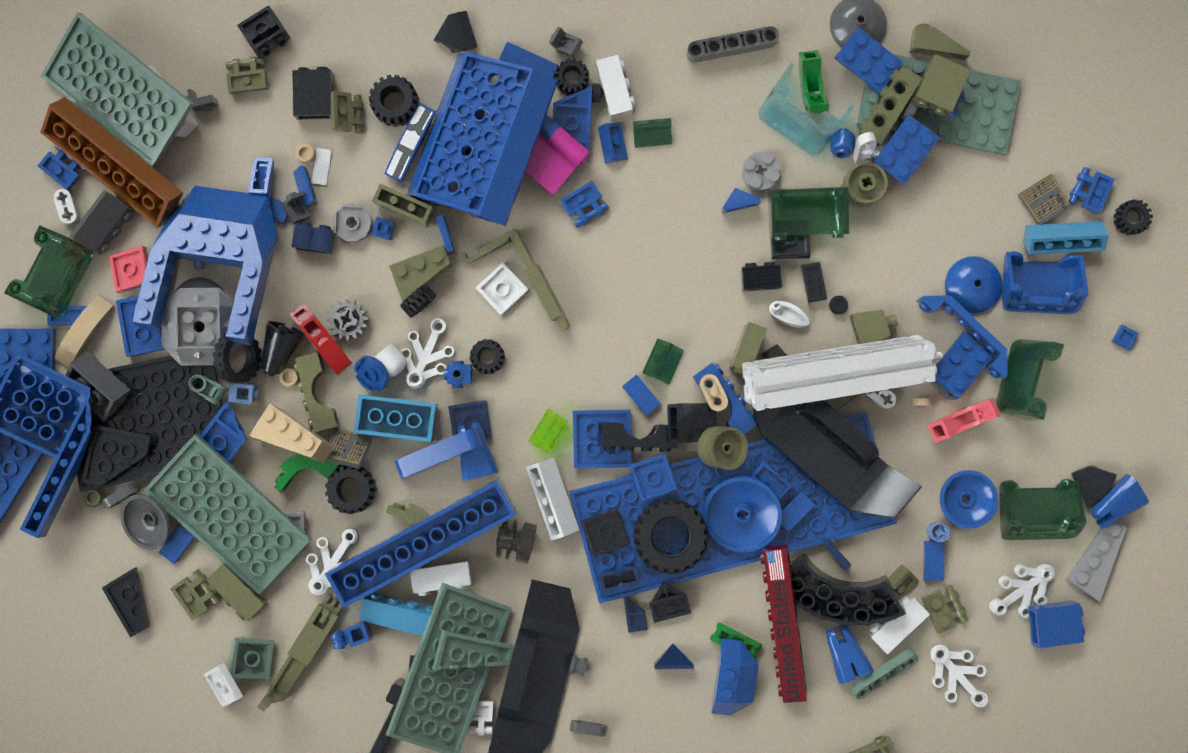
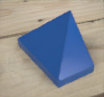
[721,188,761,214]

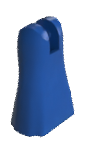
[458,422,499,480]
[1091,474,1149,529]
[826,625,874,684]

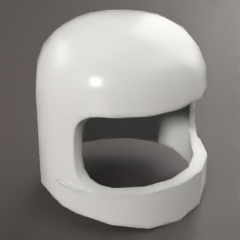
[375,343,406,377]

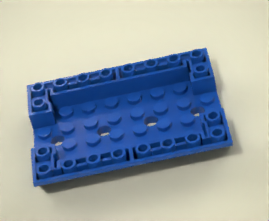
[406,52,558,226]

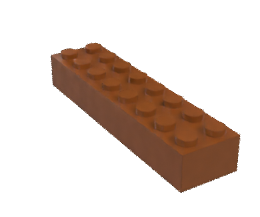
[40,97,183,228]

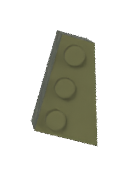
[389,245,452,301]

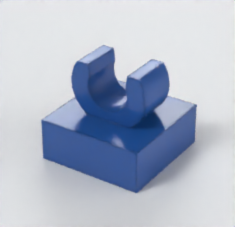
[371,217,396,241]

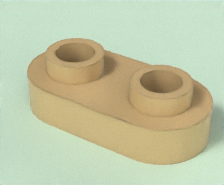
[699,374,728,411]

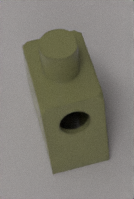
[849,310,898,344]

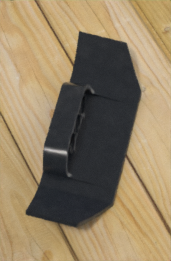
[751,400,922,518]
[488,579,579,753]

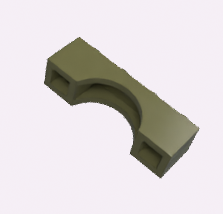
[293,352,340,433]

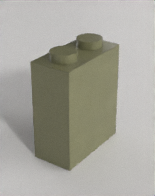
[913,54,971,116]
[729,322,767,376]

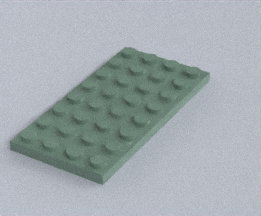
[41,12,194,167]
[856,54,1021,156]
[144,433,312,595]
[386,582,512,753]

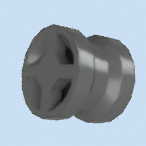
[568,654,588,677]

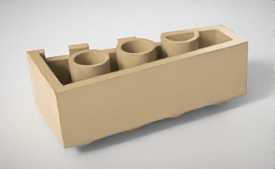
[249,404,334,463]

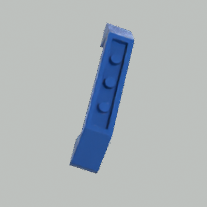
[917,295,1008,379]

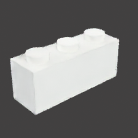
[596,55,635,119]
[410,560,472,596]
[868,596,930,654]

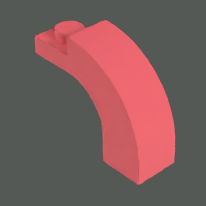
[927,398,1001,443]

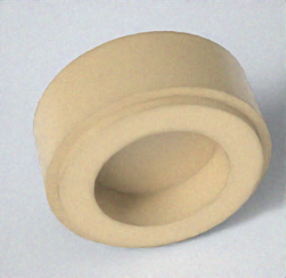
[295,143,316,164]
[279,368,299,387]
[912,398,932,408]

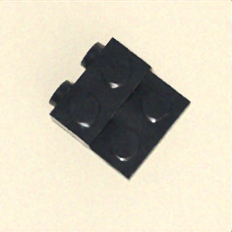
[237,5,291,58]

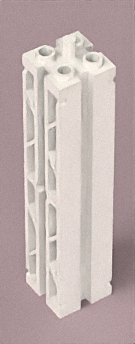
[742,335,943,411]

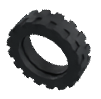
[213,333,262,383]

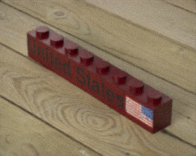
[760,544,808,703]

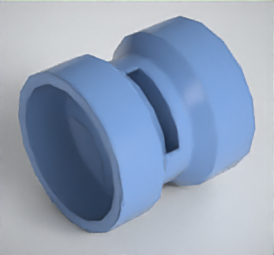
[926,522,950,542]

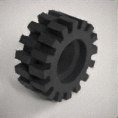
[555,58,589,95]
[1113,199,1153,235]
[400,284,436,318]
[470,339,505,374]

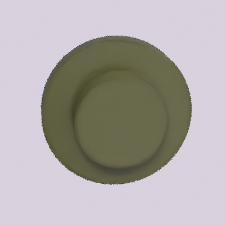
[85,488,105,507]

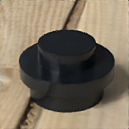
[829,295,848,315]

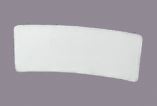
[311,148,331,185]

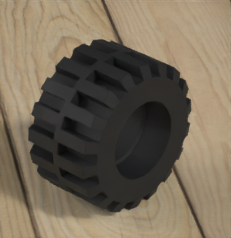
[369,75,419,127]
[325,466,377,514]

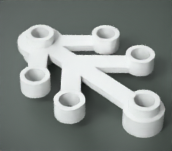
[401,318,455,389]
[306,528,358,595]
[989,564,1055,618]
[930,644,988,707]

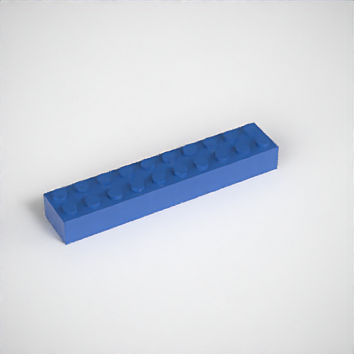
[325,478,518,608]

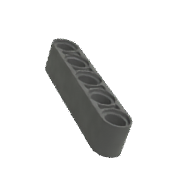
[686,26,779,63]

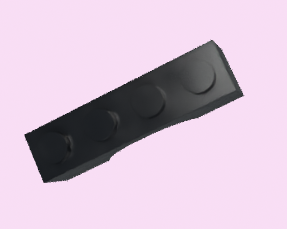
[598,422,677,452]

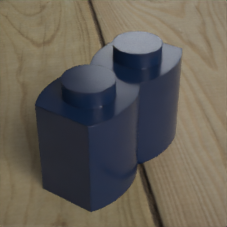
[291,222,335,254]
[599,565,640,591]

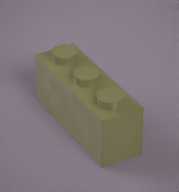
[372,184,435,228]
[206,563,268,621]

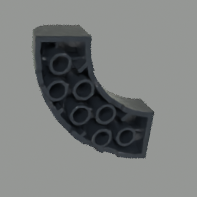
[790,554,906,626]

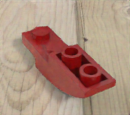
[289,303,352,375]

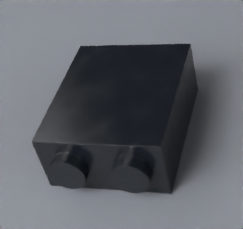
[292,67,334,120]
[667,403,717,443]

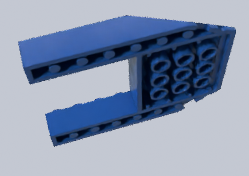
[132,186,278,345]
[0,354,91,538]

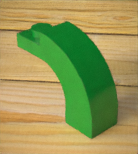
[799,50,829,114]
[274,454,341,492]

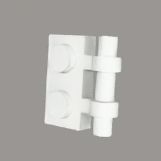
[466,700,494,736]

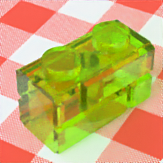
[528,409,569,453]

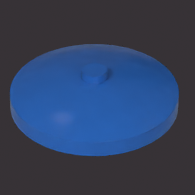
[704,475,782,552]

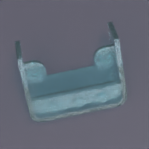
[758,63,854,156]

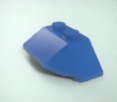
[711,638,759,716]

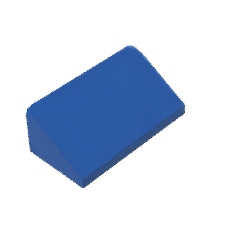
[598,123,628,164]
[293,165,317,208]

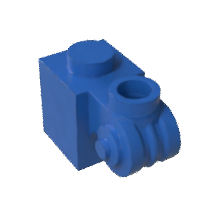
[330,621,373,650]

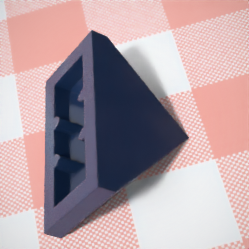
[654,643,694,669]

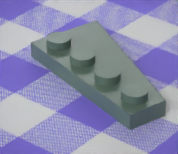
[432,630,515,670]

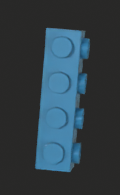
[1023,221,1109,255]
[359,591,433,636]

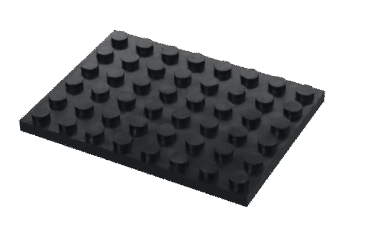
[77,356,233,492]

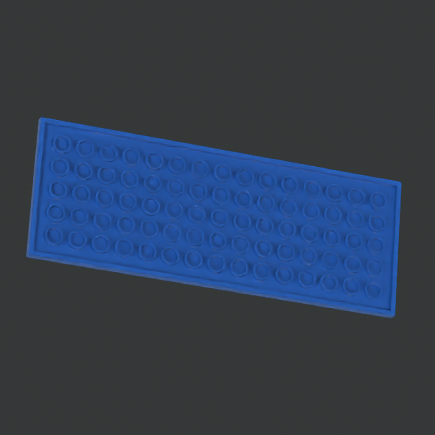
[569,412,897,604]

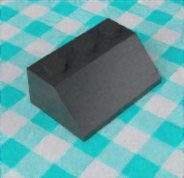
[69,190,135,255]
[65,351,130,423]

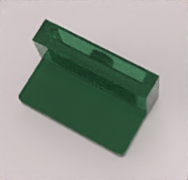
[632,118,672,148]
[642,338,684,385]

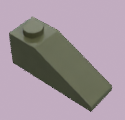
[909,23,970,61]

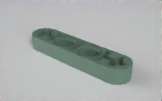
[850,648,919,699]

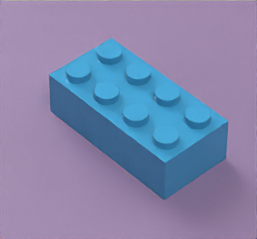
[354,394,438,442]

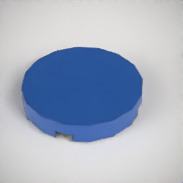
[354,356,390,392]

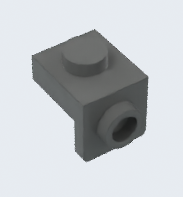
[549,27,583,58]
[186,89,218,112]
[282,191,311,224]

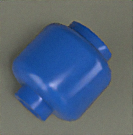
[830,128,855,158]

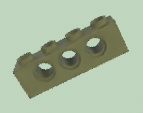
[859,66,923,146]

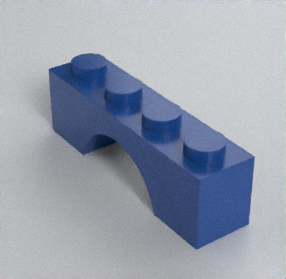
[693,363,757,434]

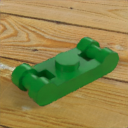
[710,622,763,659]

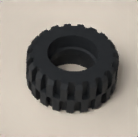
[633,499,709,574]

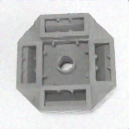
[161,288,242,366]

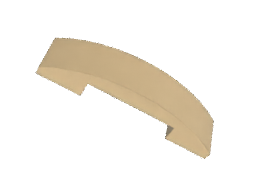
[54,295,114,368]

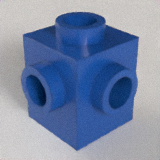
[444,361,472,388]

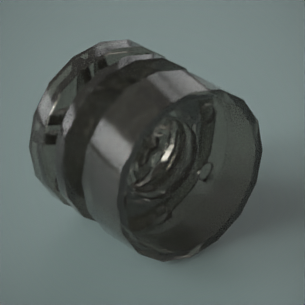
[495,519,538,564]

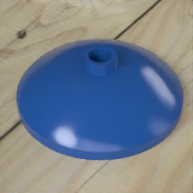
[945,256,1003,313]
[939,470,998,529]

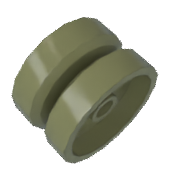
[841,161,888,208]
[697,426,748,470]

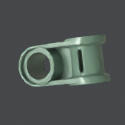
[189,375,229,406]

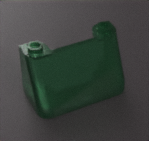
[767,187,849,240]
[4,225,93,318]
[996,339,1064,421]
[999,479,1087,540]

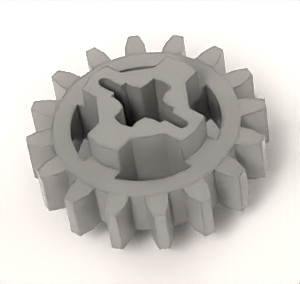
[326,299,369,341]

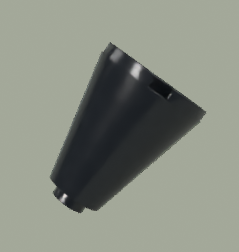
[261,321,304,376]

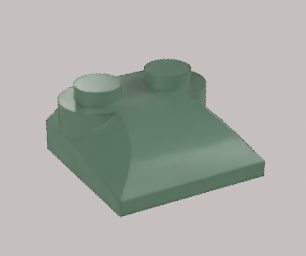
[229,637,274,680]

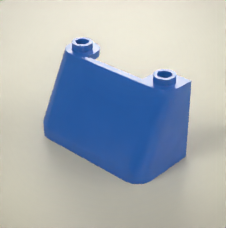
[1002,251,1089,314]

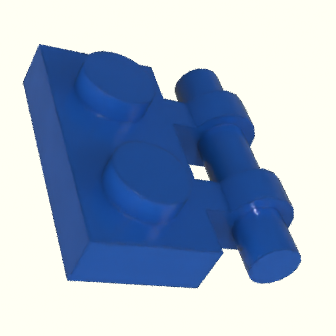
[37,145,86,191]
[1069,167,1115,215]
[560,181,609,228]

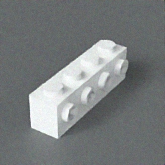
[526,457,579,540]

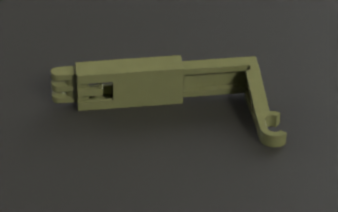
[462,228,570,329]
[257,593,343,711]

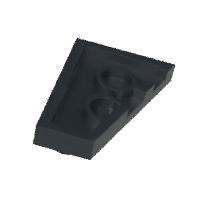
[101,567,149,638]

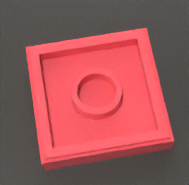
[109,246,148,293]

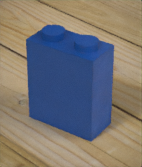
[1028,601,1085,648]

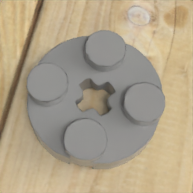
[742,152,780,191]
[333,203,372,242]

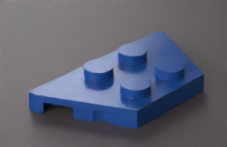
[552,87,592,161]
[200,401,248,463]

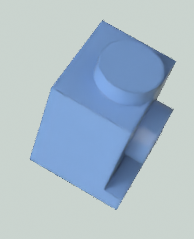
[228,383,259,404]

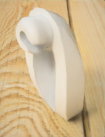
[769,301,810,328]

